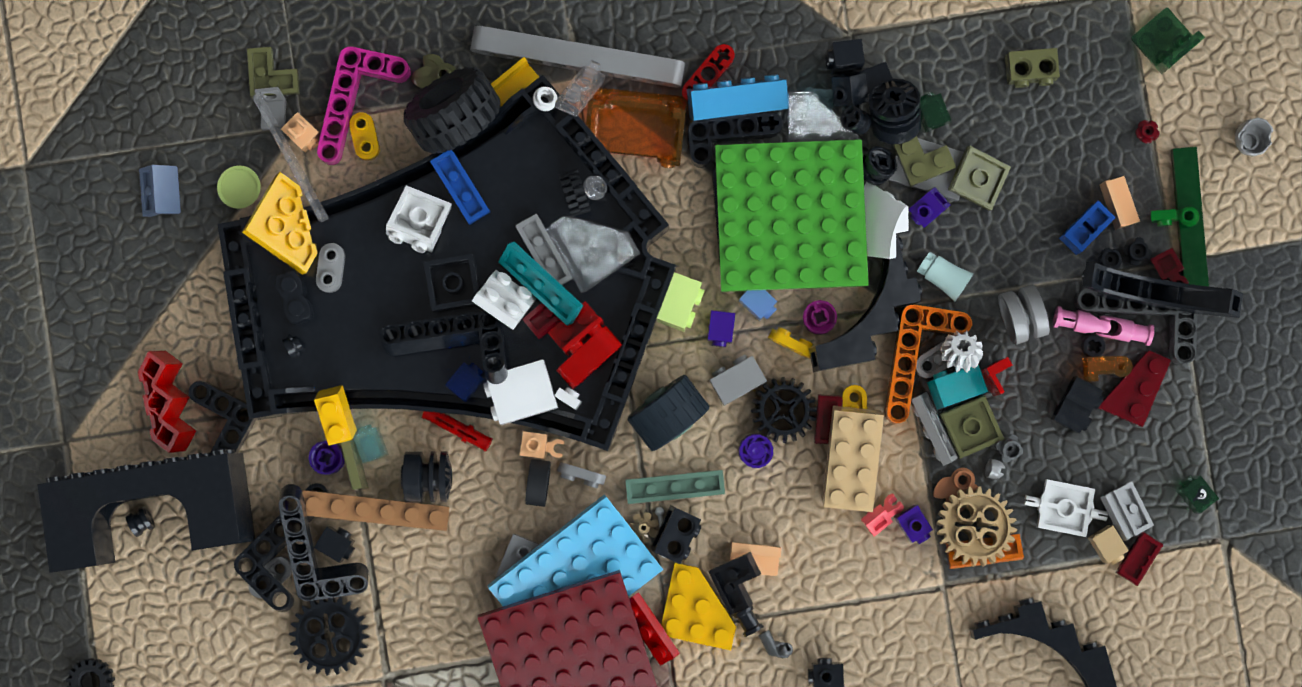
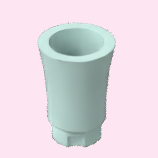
[917,252,974,302]

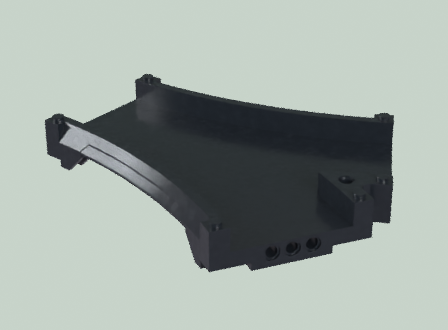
[217,75,676,452]

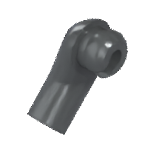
[758,630,793,659]

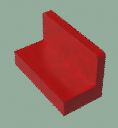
[981,357,1013,396]

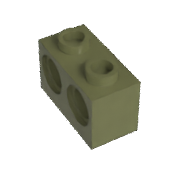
[1005,48,1060,88]

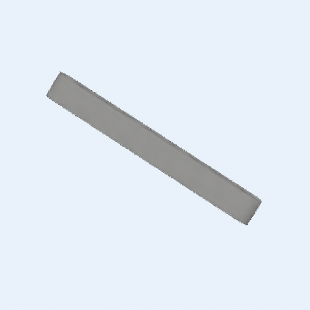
[470,26,685,88]

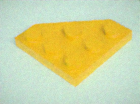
[242,172,317,275]
[661,562,736,651]

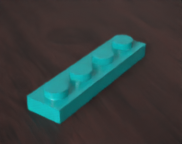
[498,242,584,326]

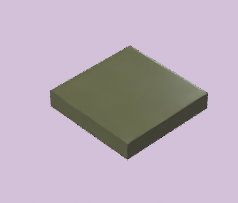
[948,146,1011,211]
[939,395,1005,459]
[340,440,369,490]

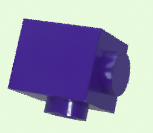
[908,187,951,228]

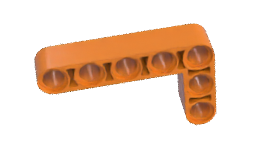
[885,305,972,424]

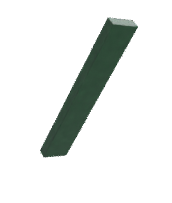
[1171,147,1209,287]

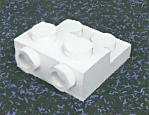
[386,185,452,253]
[472,270,536,329]

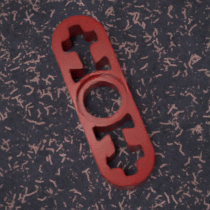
[682,44,735,103]

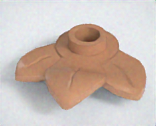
[933,468,978,513]

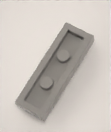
[515,214,573,285]
[911,392,958,466]

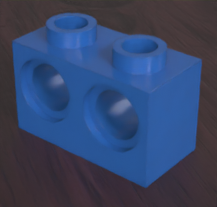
[1059,200,1116,255]

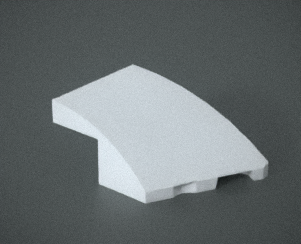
[864,181,908,259]

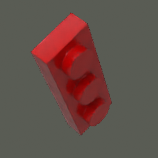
[629,592,680,666]

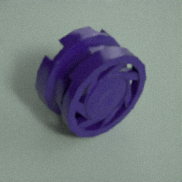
[738,434,773,468]
[308,441,345,475]

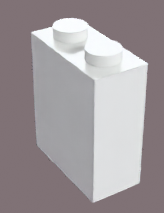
[483,360,558,425]

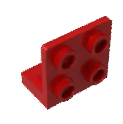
[548,301,605,356]

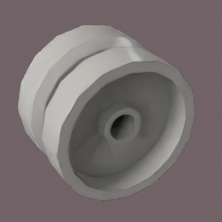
[998,284,1050,345]

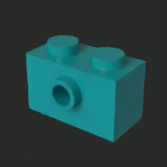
[927,365,988,410]

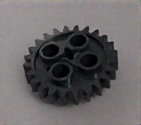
[289,596,370,676]

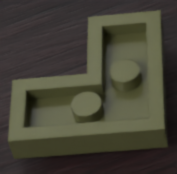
[247,47,300,98]
[892,136,956,187]

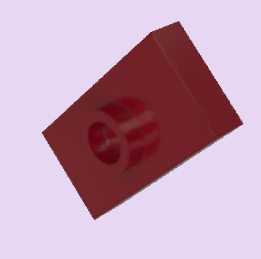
[814,394,843,444]
[1115,532,1163,586]

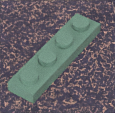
[625,470,725,504]

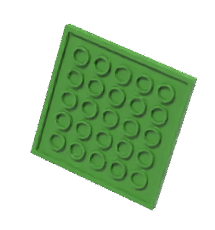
[715,139,868,292]

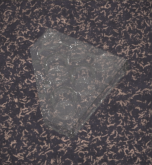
[788,92,861,142]
[546,216,640,293]

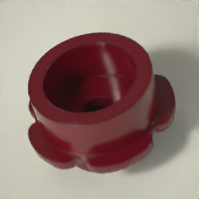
[1135,120,1160,144]

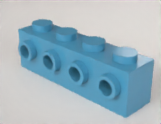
[687,74,789,121]

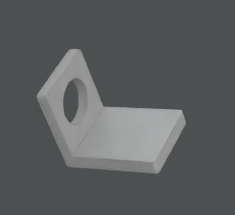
[255,87,286,131]

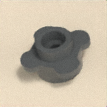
[995,434,1023,463]

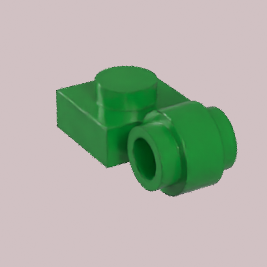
[1151,207,1199,227]

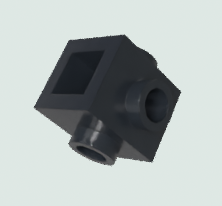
[808,658,844,687]

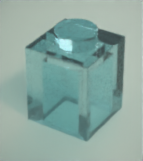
[353,424,389,463]

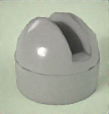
[985,458,1005,479]

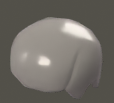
[1235,117,1273,157]

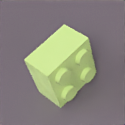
[657,272,705,332]

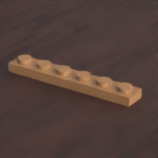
[302,490,450,531]

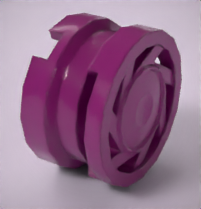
[803,300,837,335]

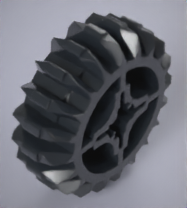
[751,377,817,443]

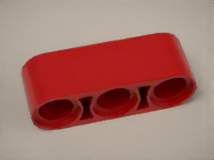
[556,326,622,389]

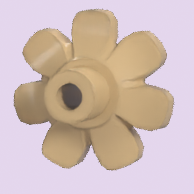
[628,512,659,543]

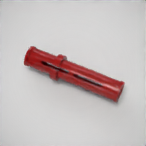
[421,411,493,452]

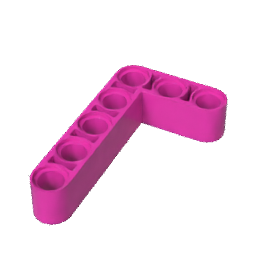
[317,47,411,165]

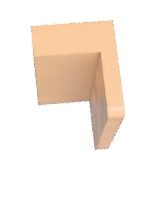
[1100,176,1140,230]
[730,542,781,576]

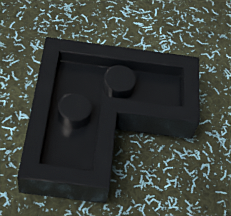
[708,552,761,615]

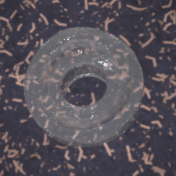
[583,176,607,200]

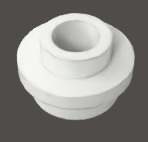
[533,87,558,111]

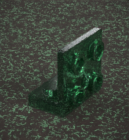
[1131,7,1205,74]

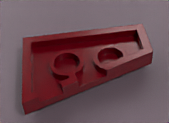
[1098,350,1171,427]

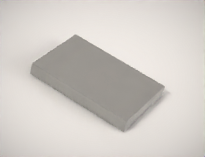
[888,138,964,202]

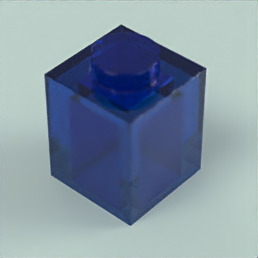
[445,362,485,402]

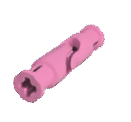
[1053,306,1154,346]

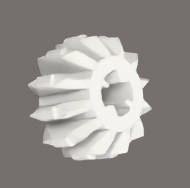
[941,331,983,372]

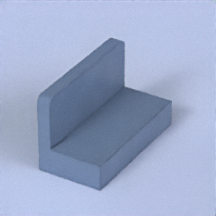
[139,165,181,217]

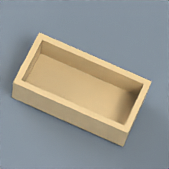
[822,406,884,512]

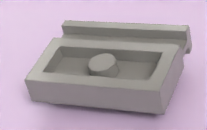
[1100,481,1154,541]

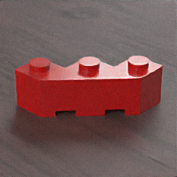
[138,350,196,453]

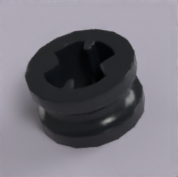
[1081,335,1105,358]

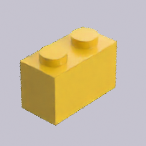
[314,385,357,446]

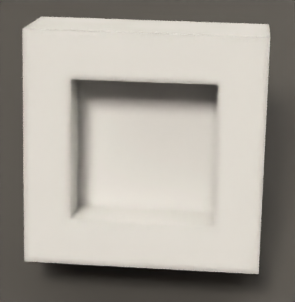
[554,387,581,410]

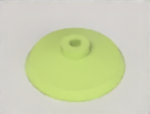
[217,166,261,209]

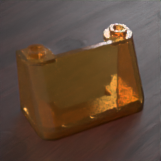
[586,88,687,168]

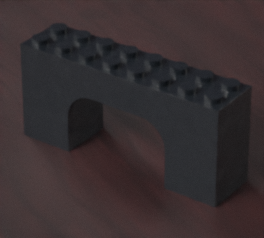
[37,449,255,573]

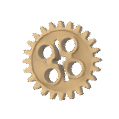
[936,486,1017,567]

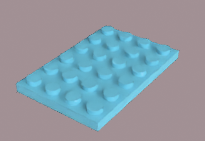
[487,494,663,607]

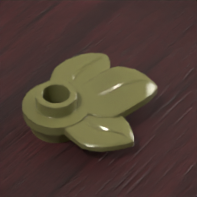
[411,54,456,88]

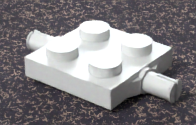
[1024,479,1108,537]

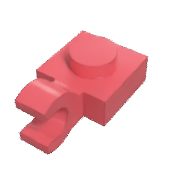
[861,493,904,537]

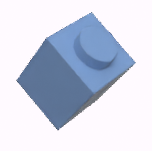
[739,290,777,321]

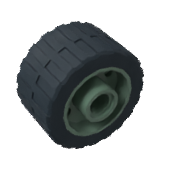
[627,375,710,451]

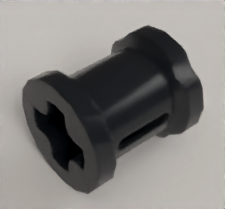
[733,606,764,637]

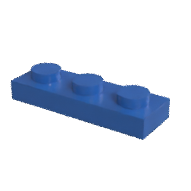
[430,150,490,225]

